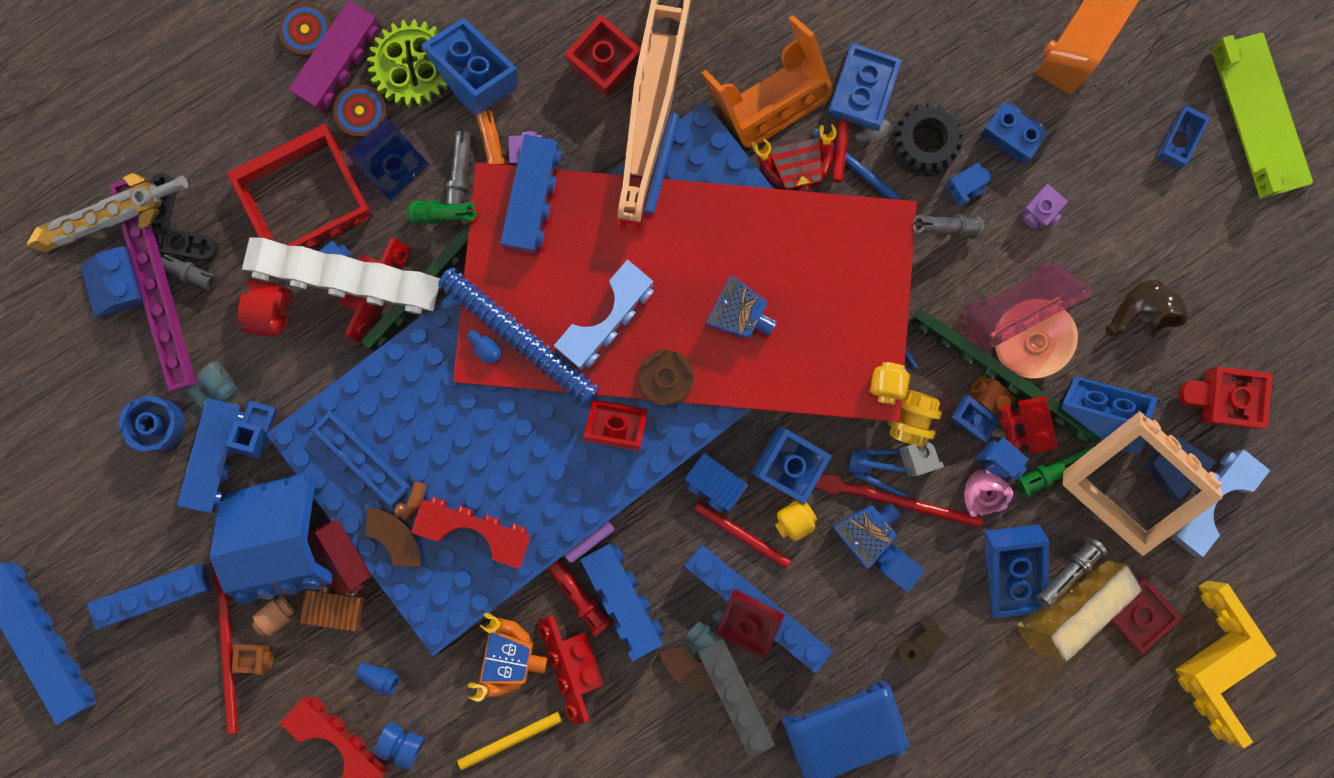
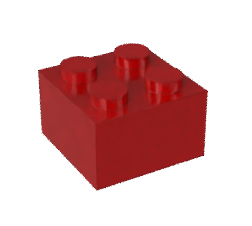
[565,14,641,98]

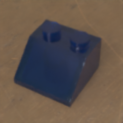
[346,117,429,201]

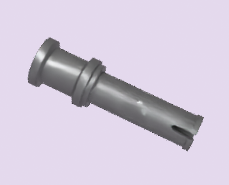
[445,131,472,204]
[913,214,985,239]
[1036,537,1107,609]

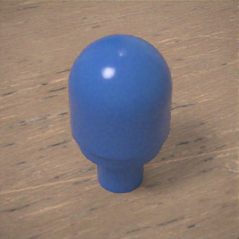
[466,329,501,364]

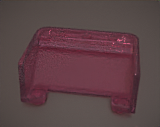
[960,260,1096,351]

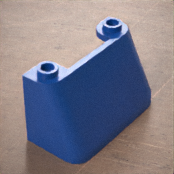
[781,679,910,778]

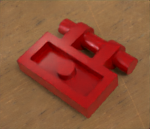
[999,396,1058,454]

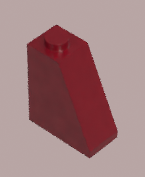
[307,519,372,594]

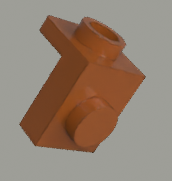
[967,375,1016,419]
[232,643,273,675]

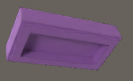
[565,521,615,563]

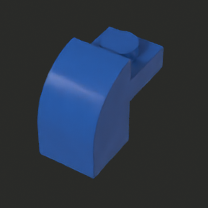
[225,401,278,458]

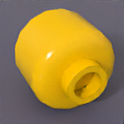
[870,362,910,405]
[775,501,818,541]

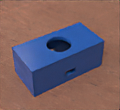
[1156,106,1210,170]

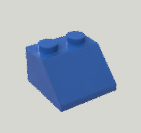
[81,246,143,318]
[751,426,832,504]

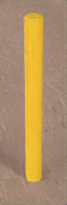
[457,712,562,770]

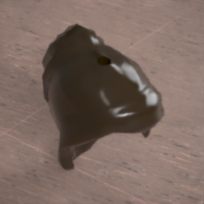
[1105,280,1189,337]

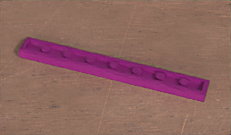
[109,179,197,393]

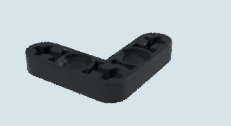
[150,173,219,261]

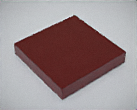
[1103,576,1183,655]
[716,589,785,660]

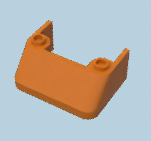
[1034,0,1139,95]
[701,15,833,148]

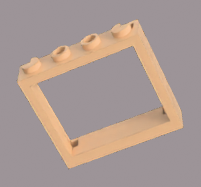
[1063,411,1223,556]

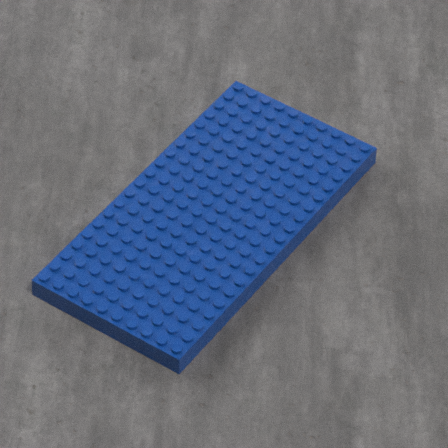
[266,101,773,656]

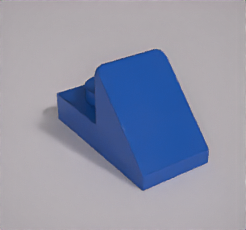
[949,394,999,443]

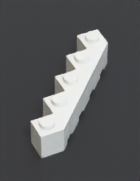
[242,237,440,314]

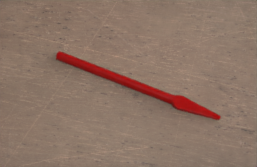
[815,474,983,528]
[213,568,238,734]

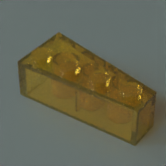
[1016,560,1142,662]

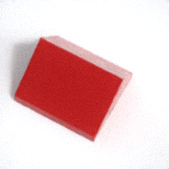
[583,399,648,452]

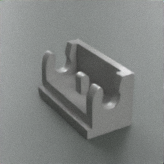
[899,442,944,477]

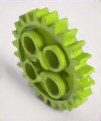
[367,19,449,108]

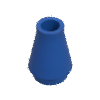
[356,662,400,697]

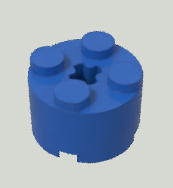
[119,396,186,452]

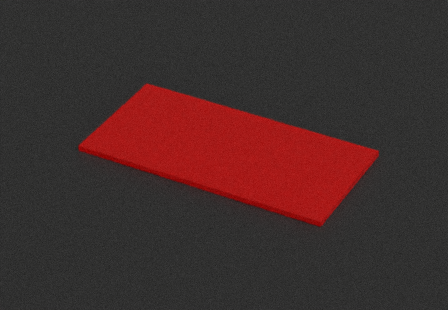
[453,162,917,422]

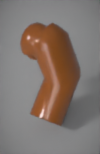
[394,482,427,521]

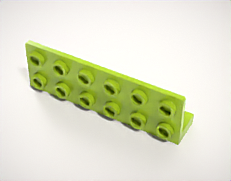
[1211,32,1313,199]

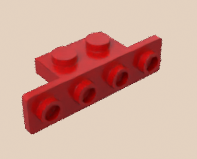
[338,238,411,345]
[538,615,604,725]

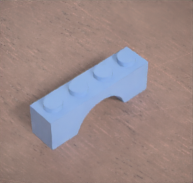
[554,260,654,370]
[1170,450,1270,557]

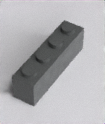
[698,639,775,758]

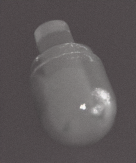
[855,119,892,144]

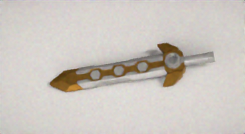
[27,173,189,253]

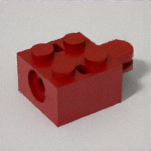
[1178,367,1273,430]

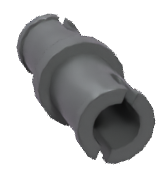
[161,254,216,291]

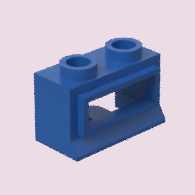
[974,437,1029,481]

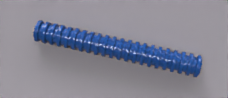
[438,267,598,406]

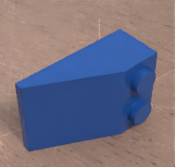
[422,17,517,116]
[1062,376,1158,454]
[985,525,1049,619]

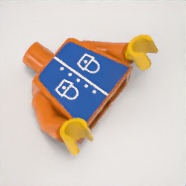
[467,613,548,702]

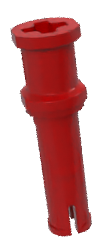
[546,559,614,637]

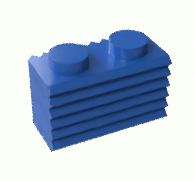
[684,453,748,513]

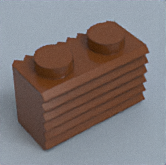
[300,585,365,631]

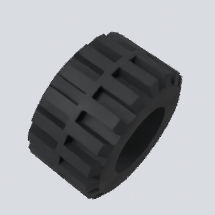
[891,102,964,177]

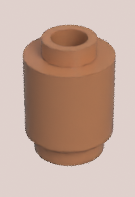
[252,596,295,637]

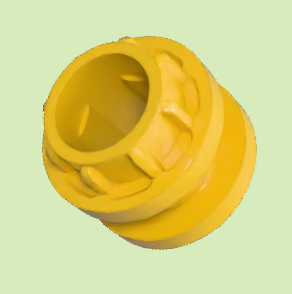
[887,390,942,447]

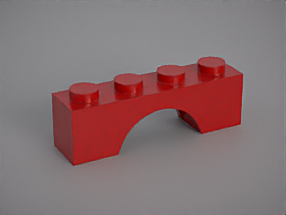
[411,497,533,569]
[279,695,389,778]

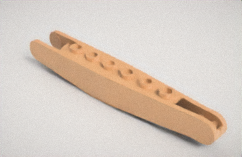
[618,0,691,222]

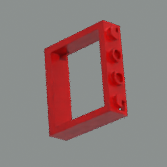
[227,124,374,250]

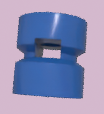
[373,721,425,771]

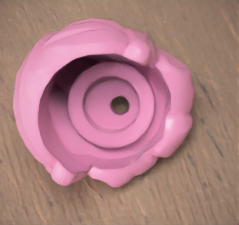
[964,469,1014,517]

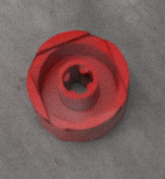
[238,278,293,338]

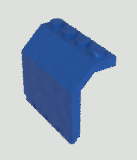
[210,473,333,604]

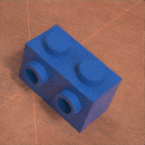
[980,102,1049,165]

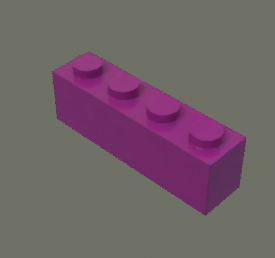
[289,0,381,113]

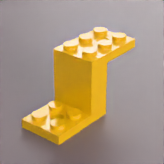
[1175,581,1277,749]

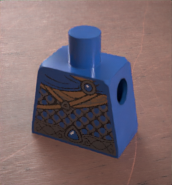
[705,275,777,340]
[831,503,901,569]

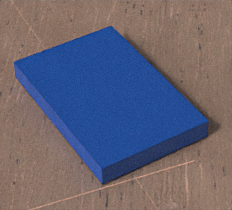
[827,43,902,132]

